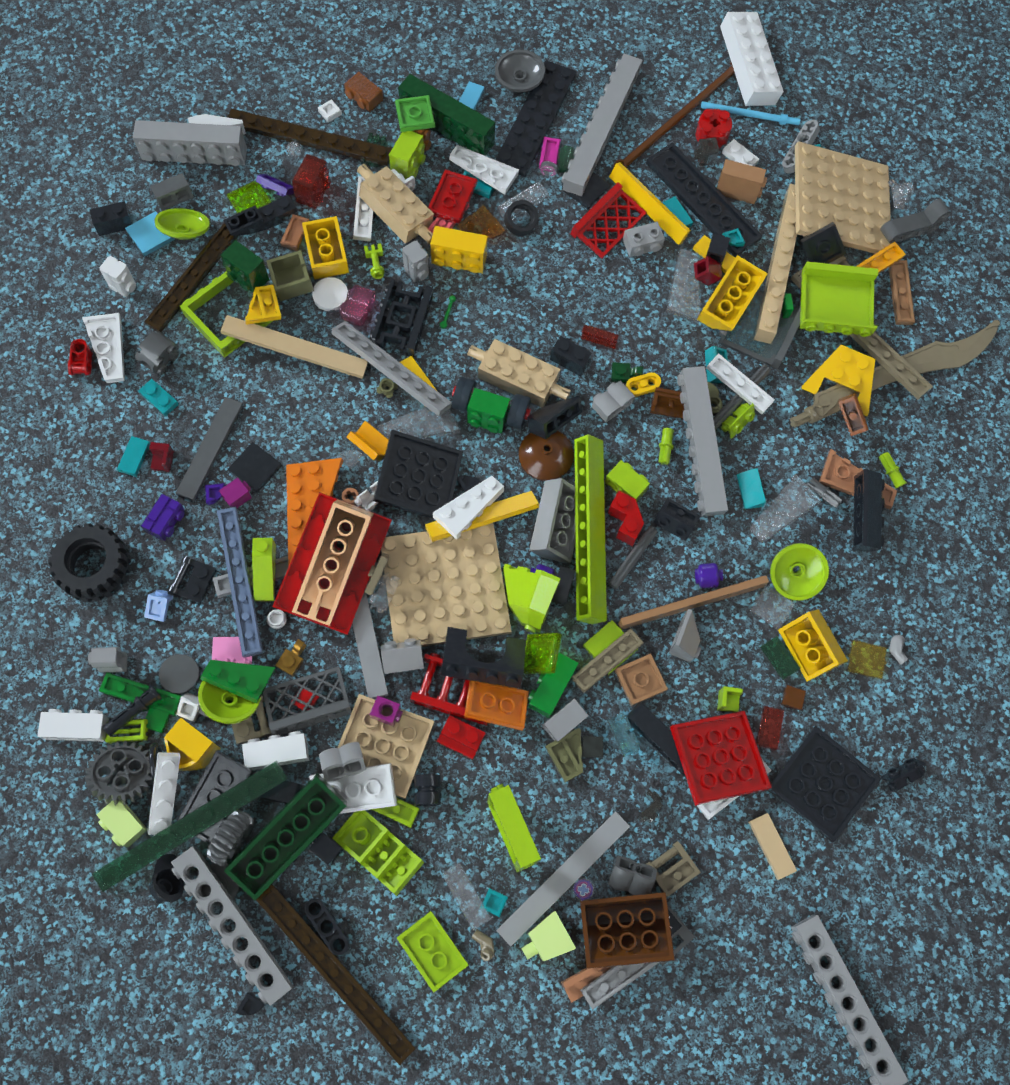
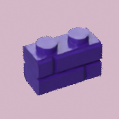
[141,494,185,541]

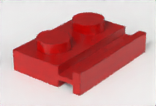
[436,715,486,760]

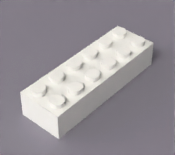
[720,12,784,106]

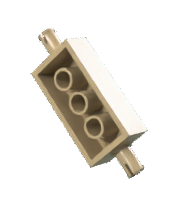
[357,164,434,244]
[467,339,571,407]

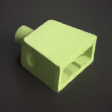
[521,911,576,961]

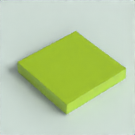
[583,620,639,675]

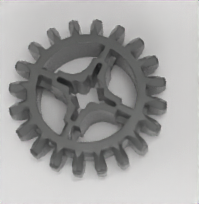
[207,810,254,867]

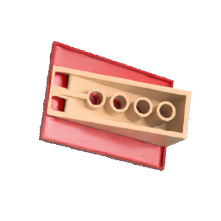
[272,492,392,635]

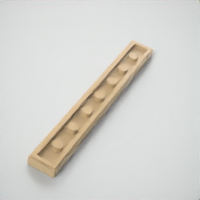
[221,315,368,379]

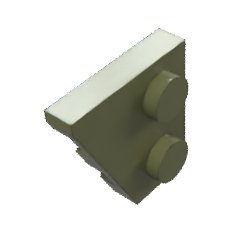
[545,728,583,783]

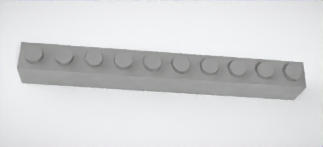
[561,53,642,196]

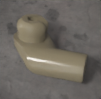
[471,929,495,961]

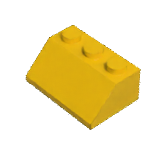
[778,609,848,682]

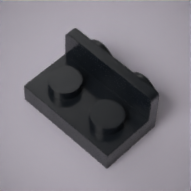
[654,498,701,541]

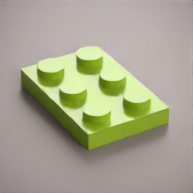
[397,911,468,993]

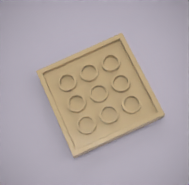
[338,694,435,799]

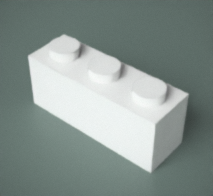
[37,709,109,742]
[242,731,309,770]

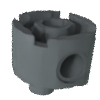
[135,330,179,375]

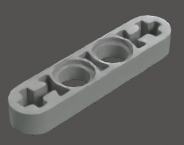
[782,120,820,174]

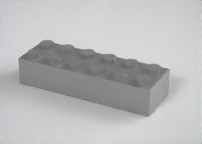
[133,120,247,166]

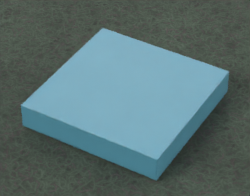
[125,211,175,257]

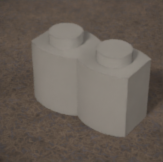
[592,381,635,422]
[88,647,128,673]
[319,742,366,782]

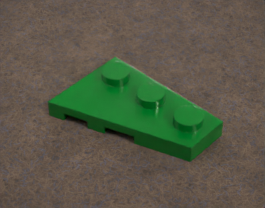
[201,660,275,704]

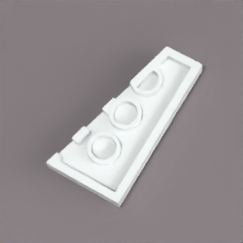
[449,145,519,195]
[433,476,504,540]

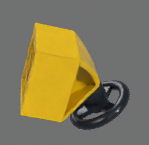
[149,718,221,781]

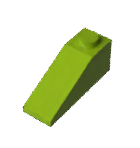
[252,538,276,602]

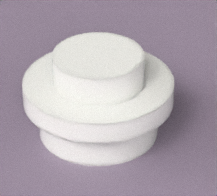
[267,609,287,629]

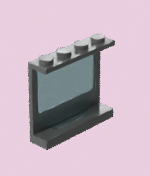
[718,290,801,370]

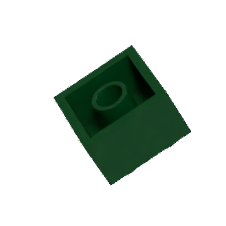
[221,240,269,293]

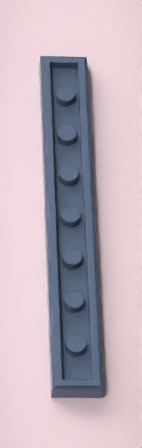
[217,507,263,658]

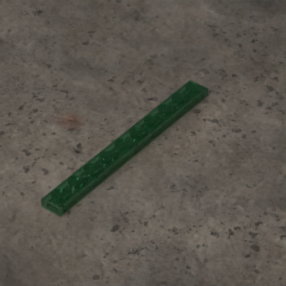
[92,760,287,892]

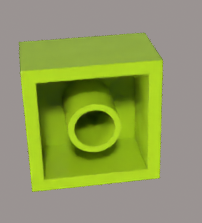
[389,131,426,180]

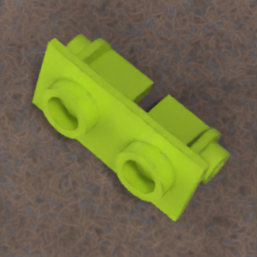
[721,403,755,439]

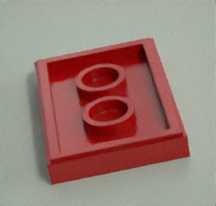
[428,170,478,224]

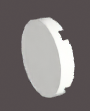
[312,277,348,311]

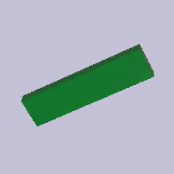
[99,672,182,716]

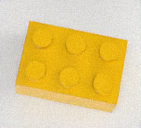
[302,216,349,280]
[430,226,488,273]

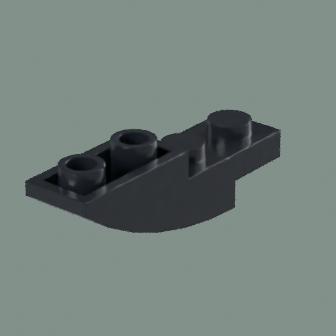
[223,195,297,236]

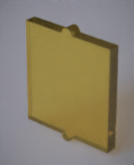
[847,640,886,679]

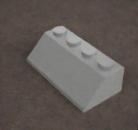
[529,478,576,563]

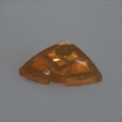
[456,205,506,239]

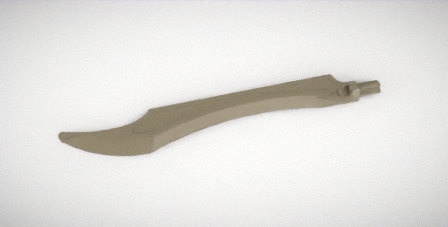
[790,320,1000,428]

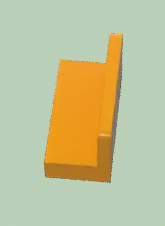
[347,421,388,461]

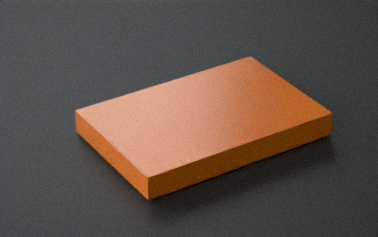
[464,681,529,731]

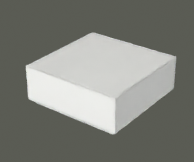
[318,100,342,123]

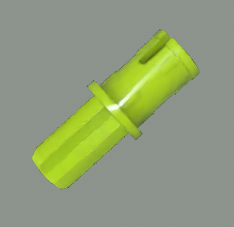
[658,428,674,465]
[879,452,907,489]

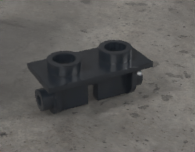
[881,758,926,791]

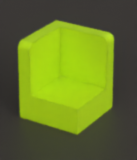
[717,686,743,713]

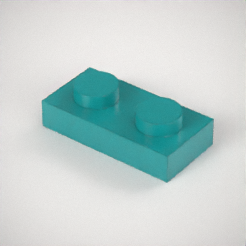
[138,379,179,417]

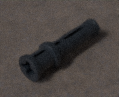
[102,685,163,737]

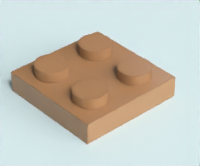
[614,654,668,706]

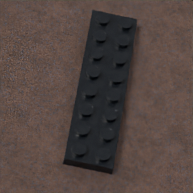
[495,60,577,177]
[646,142,762,257]

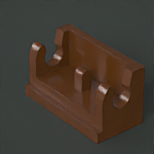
[650,387,685,419]

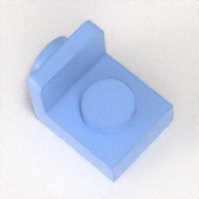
[144,590,173,622]

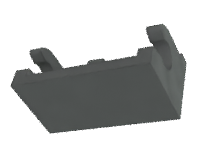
[150,173,194,211]

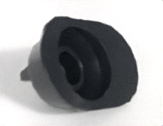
[149,854,184,904]

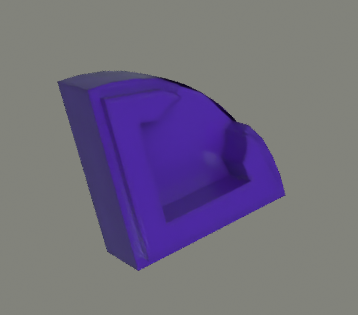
[205,483,226,505]

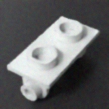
[354,481,378,511]

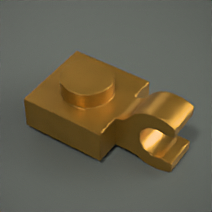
[275,639,307,677]

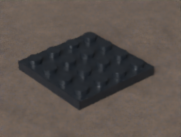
[373,430,463,519]
[769,726,881,842]

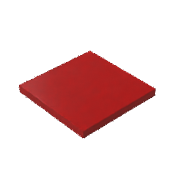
[670,711,772,806]

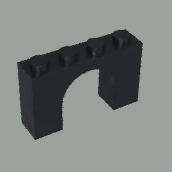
[440,627,526,689]

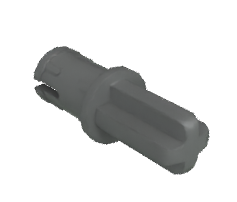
[806,477,842,508]

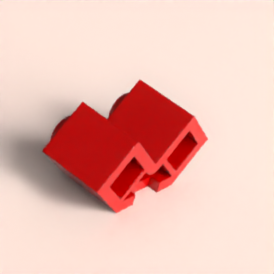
[608,491,644,547]

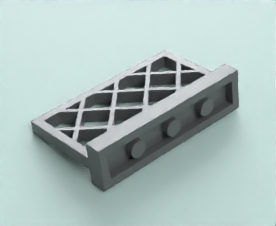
[263,666,352,735]

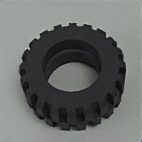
[48,523,131,602]

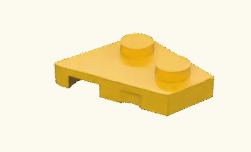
[245,285,281,325]

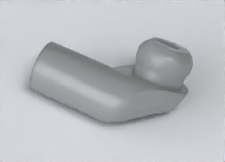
[889,635,908,665]

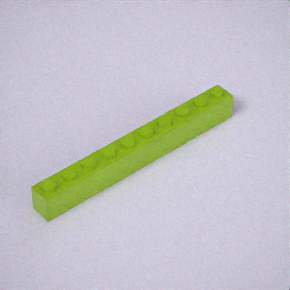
[574,434,607,625]

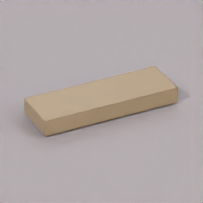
[748,813,797,880]

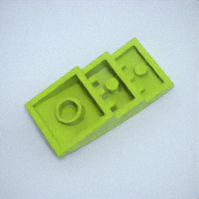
[332,810,424,896]

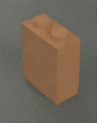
[717,159,767,204]

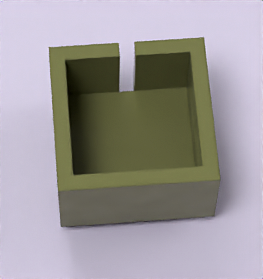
[266,250,314,302]

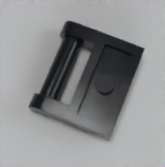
[167,556,217,605]

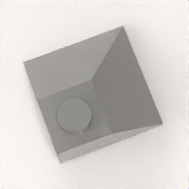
[668,609,701,662]

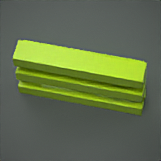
[105,719,148,743]

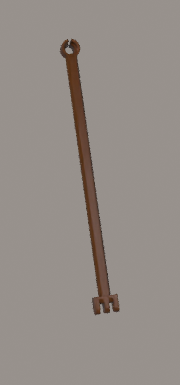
[613,61,735,168]

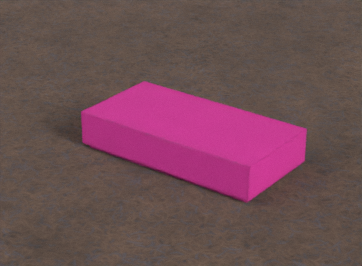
[539,137,561,171]

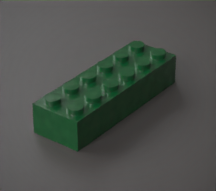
[398,74,495,156]
[224,773,347,901]

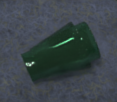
[558,145,574,173]

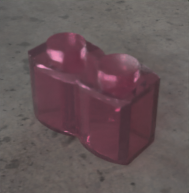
[339,284,376,327]

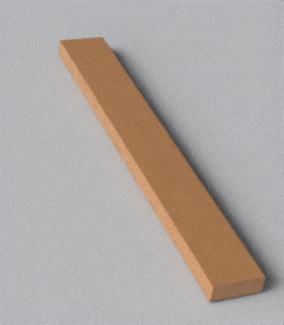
[618,575,769,630]

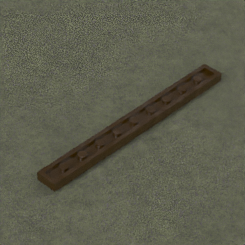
[227,108,392,166]
[256,884,416,1065]

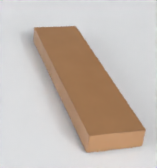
[888,260,915,325]

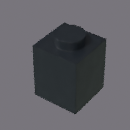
[706,233,730,265]
[309,832,344,866]

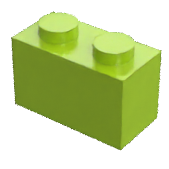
[605,460,650,501]

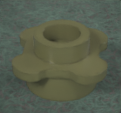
[376,378,398,398]

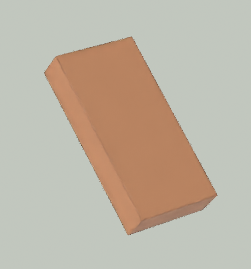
[280,214,310,251]

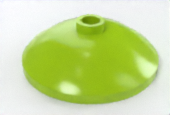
[154,208,210,240]
[770,543,829,600]
[198,681,261,724]

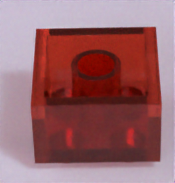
[292,154,331,209]

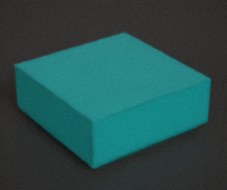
[480,888,508,917]

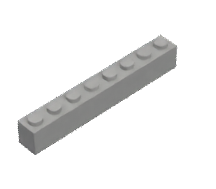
[677,366,728,517]

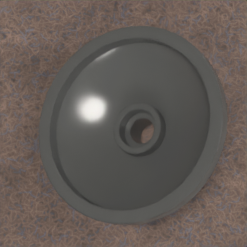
[495,50,545,92]

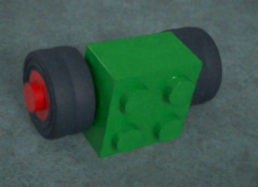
[452,377,531,434]

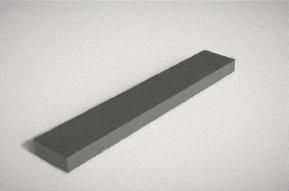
[176,397,243,502]

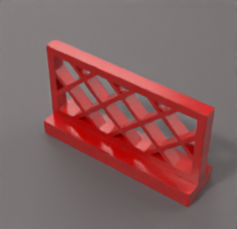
[570,182,647,259]

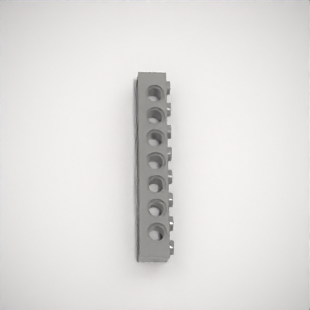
[171,846,294,1006]
[791,915,908,1085]

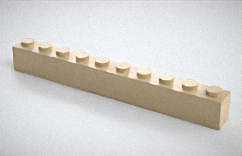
[754,184,797,344]

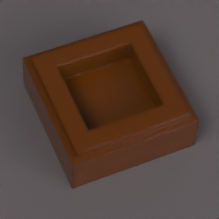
[781,685,806,711]

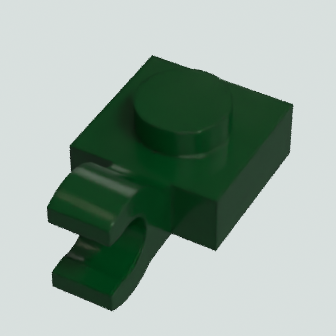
[611,362,643,383]

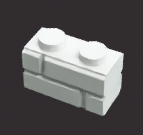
[99,256,136,297]

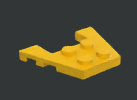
[801,345,875,417]

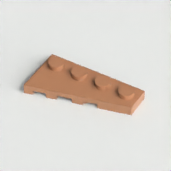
[819,449,897,509]

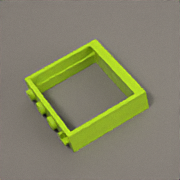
[180,271,273,358]
[487,784,541,872]

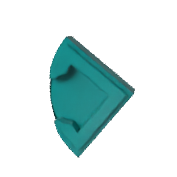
[722,228,745,247]

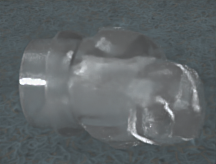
[888,179,914,210]

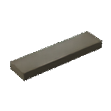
[571,628,644,693]

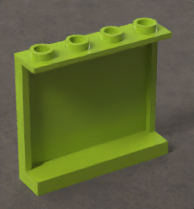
[800,262,878,337]

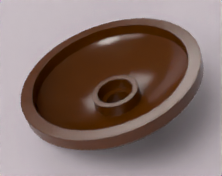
[518,431,574,481]

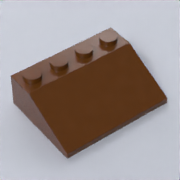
[580,892,675,969]

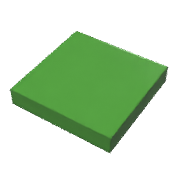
[395,95,435,132]

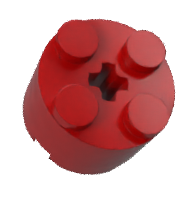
[695,109,732,150]

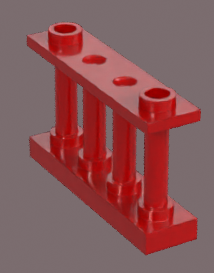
[410,653,488,726]

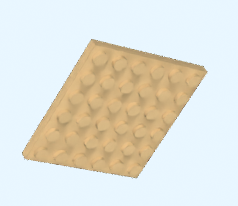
[795,141,891,254]
[381,523,512,647]

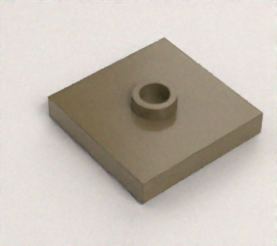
[364,553,389,595]

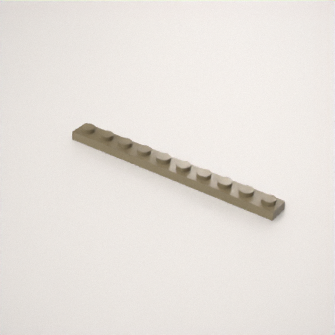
[791,268,933,400]

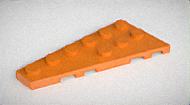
[286,458,343,567]

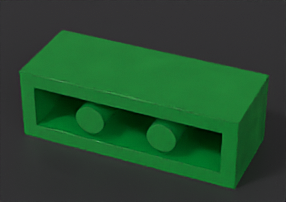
[528,652,578,718]

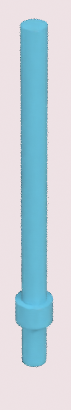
[700,101,801,126]

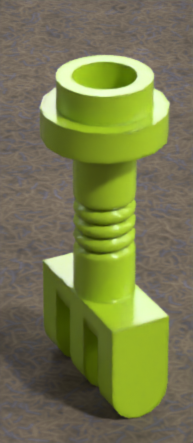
[364,243,385,279]

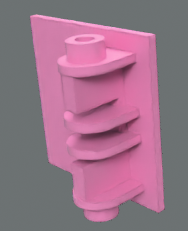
[212,637,252,664]

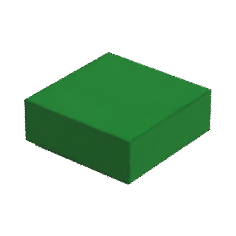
[781,293,794,318]
[145,707,170,734]

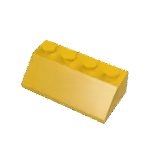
[697,255,768,331]

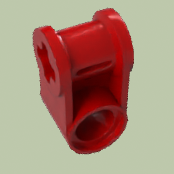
[68,339,93,376]

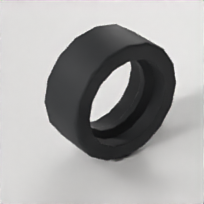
[504,200,539,236]
[551,566,575,606]

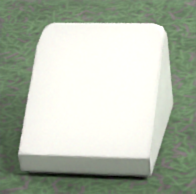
[176,693,200,722]

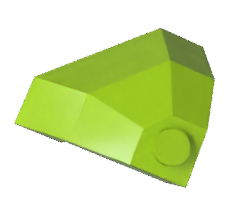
[503,564,561,633]

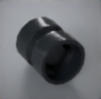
[414,774,441,806]

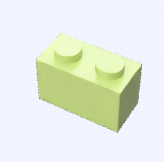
[96,800,148,847]

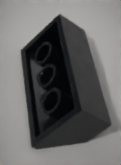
[853,469,885,551]

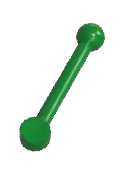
[440,295,456,329]

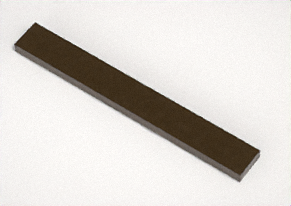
[144,217,238,332]

